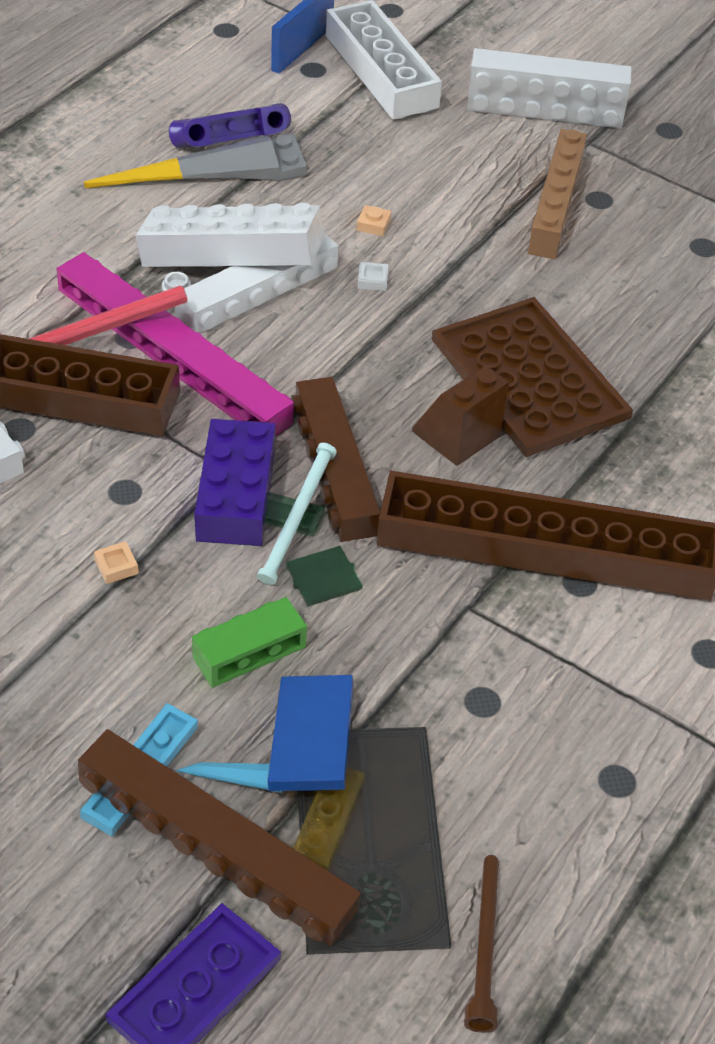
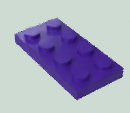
[106,903,281,1044]

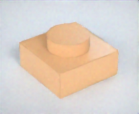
[356,205,392,236]
[94,541,139,584]

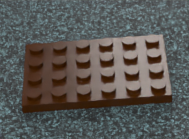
[432,297,633,457]

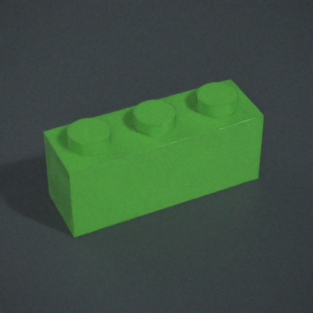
[192,597,307,688]

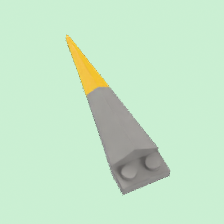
[83,134,308,188]

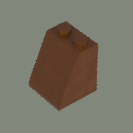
[412,365,509,466]

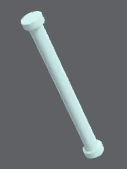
[256,443,337,585]

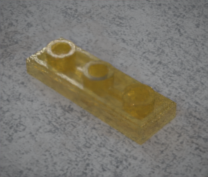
[293,768,365,871]

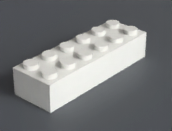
[326,0,442,119]
[466,48,631,129]
[135,203,324,267]

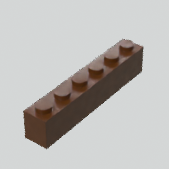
[291,376,380,542]

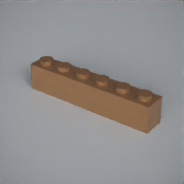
[528,129,587,260]

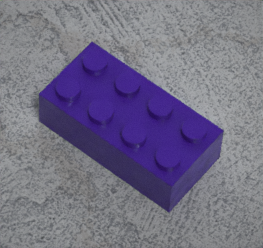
[194,419,275,546]

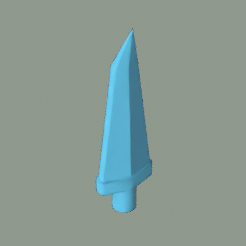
[175,762,283,793]

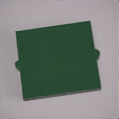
[286,546,363,607]

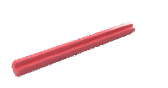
[29,286,188,345]

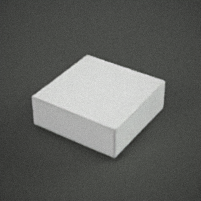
[357,262,389,291]

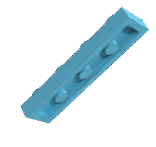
[80,703,198,837]

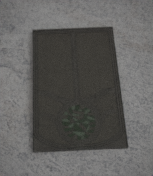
[297,727,452,955]

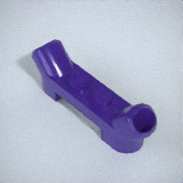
[169,103,291,148]

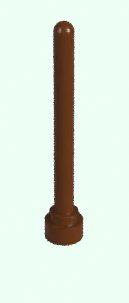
[464,855,499,1033]

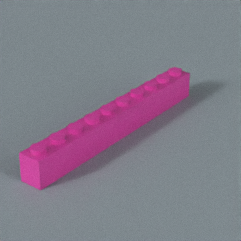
[56,252,294,437]

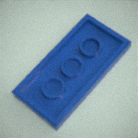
[271,0,334,74]
[267,675,354,791]

